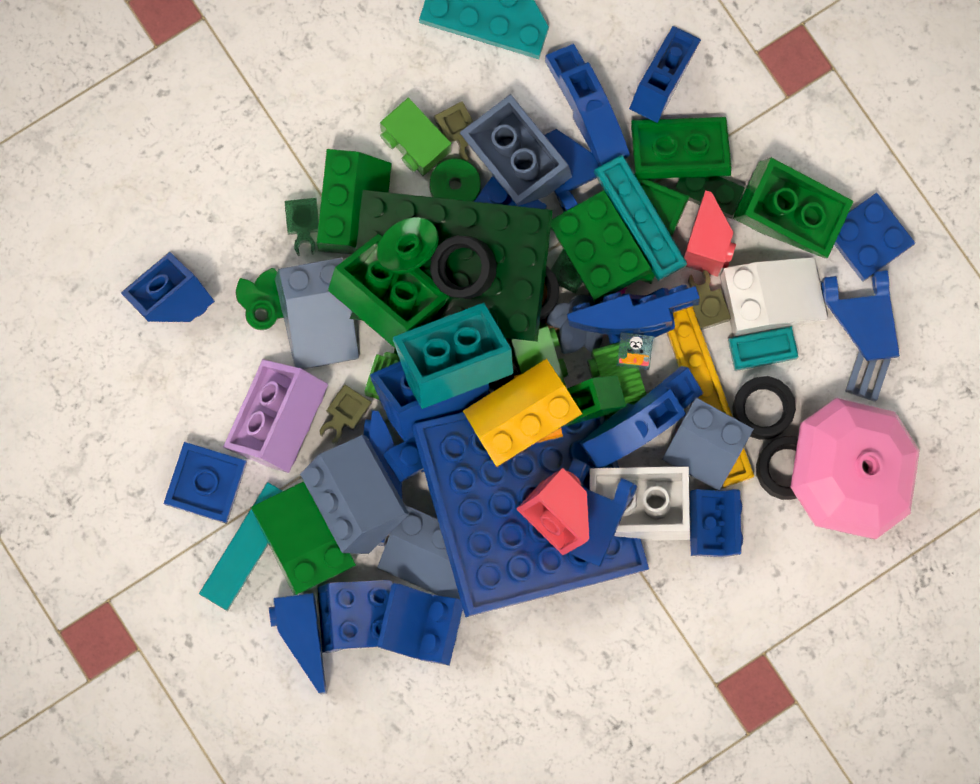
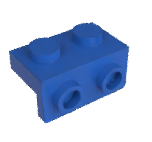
[689,489,743,558]

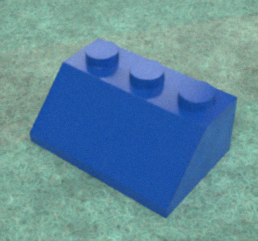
[370,361,490,441]

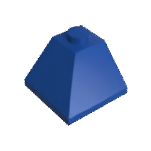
[121,252,215,322]

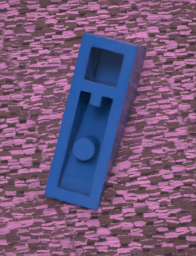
[629,26,701,123]
[269,593,327,695]

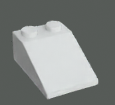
[720,257,828,338]
[590,467,690,540]

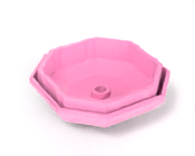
[791,398,920,539]

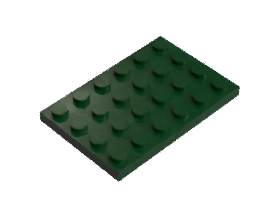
[349,190,553,342]

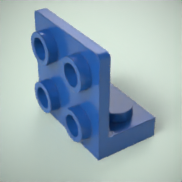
[318,580,392,653]
[377,583,463,666]

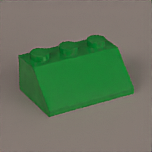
[317,149,392,254]
[328,234,450,349]

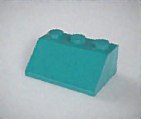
[393,303,513,409]

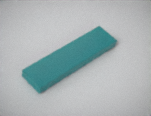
[594,155,687,281]
[199,482,283,612]

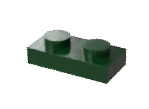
[675,176,745,219]

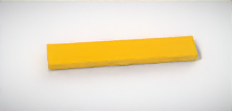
[667,307,755,488]

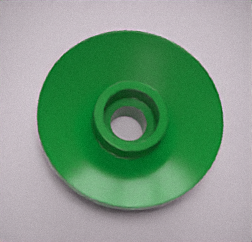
[377,217,439,273]

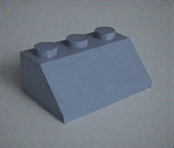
[460,94,572,206]
[300,435,409,554]
[377,505,460,599]

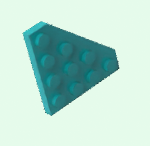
[419,0,549,59]

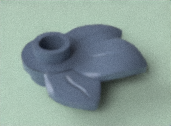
[546,295,603,354]

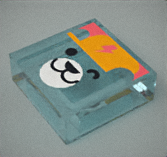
[617,332,653,370]

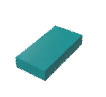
[728,326,799,371]

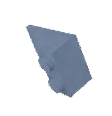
[275,257,359,370]

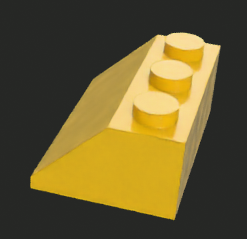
[463,359,582,467]

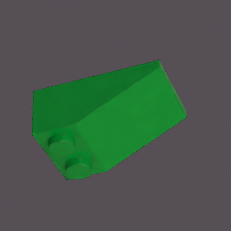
[733,157,854,259]
[250,481,356,595]

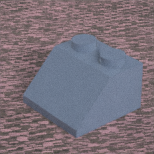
[662,398,754,491]

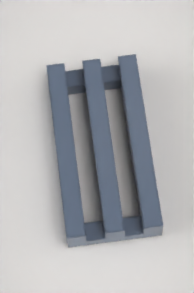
[845,351,891,402]

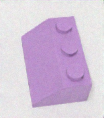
[223,359,328,473]

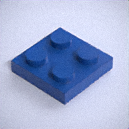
[834,193,915,282]
[164,442,247,524]

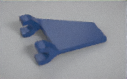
[544,129,600,212]
[821,270,900,361]
[569,458,638,567]

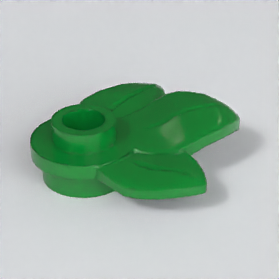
[235,268,283,331]

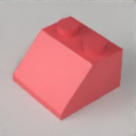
[684,190,736,277]
[516,468,589,555]

